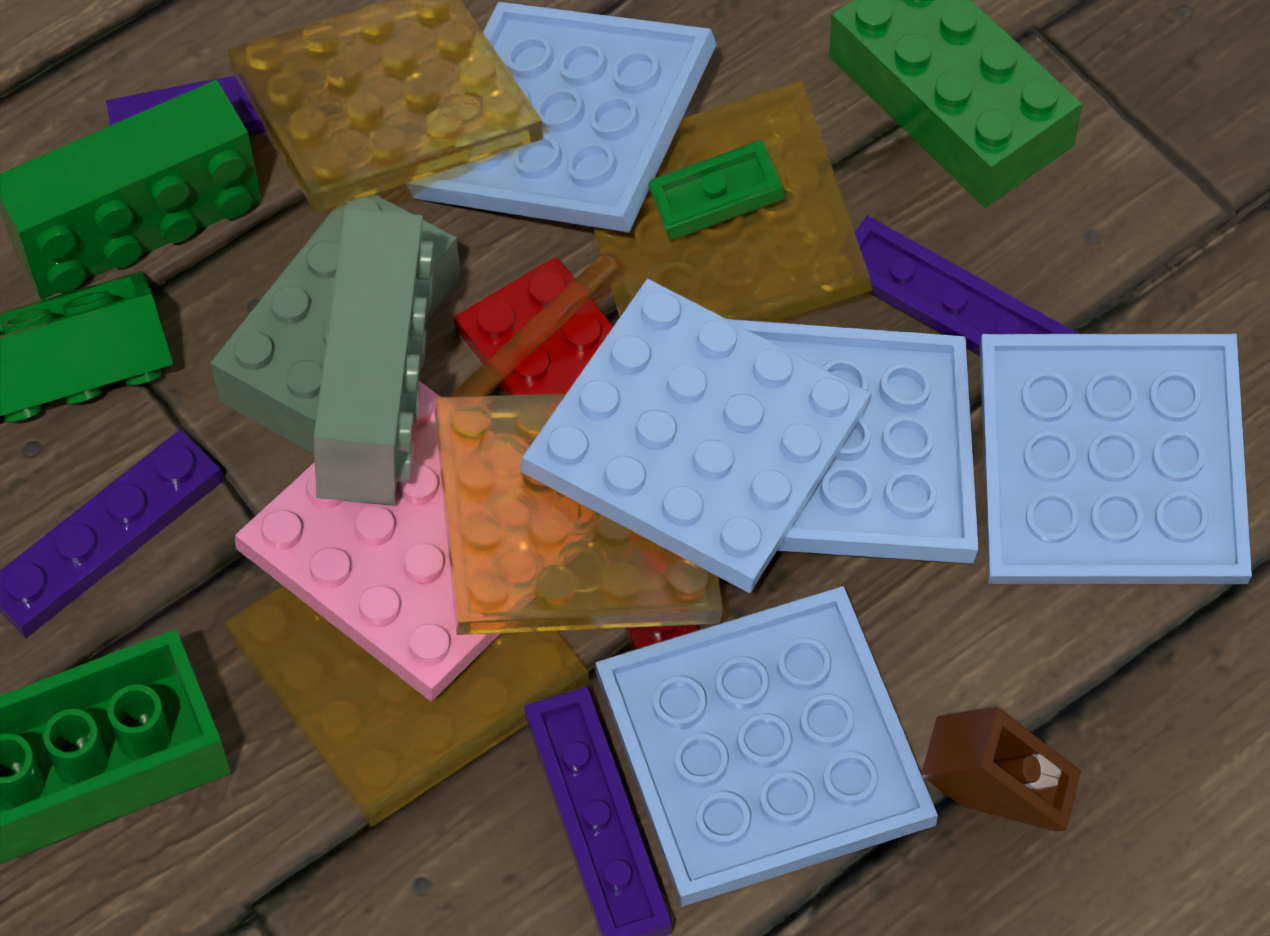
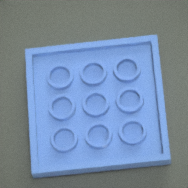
[406,2,717,232]
[520,278,871,593]
[728,319,978,564]
[980,334,1252,584]
[595,586,938,907]

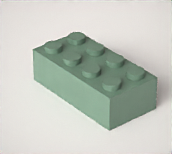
[210,183,461,454]
[313,208,434,506]

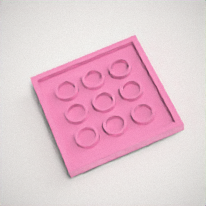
[235,381,604,702]

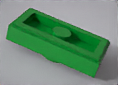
[648,139,785,241]

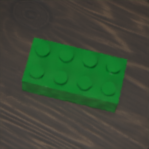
[829,0,1082,208]
[0,80,262,300]
[0,629,231,864]

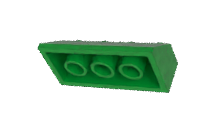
[0,271,173,422]

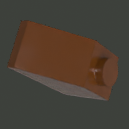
[921,707,1081,832]

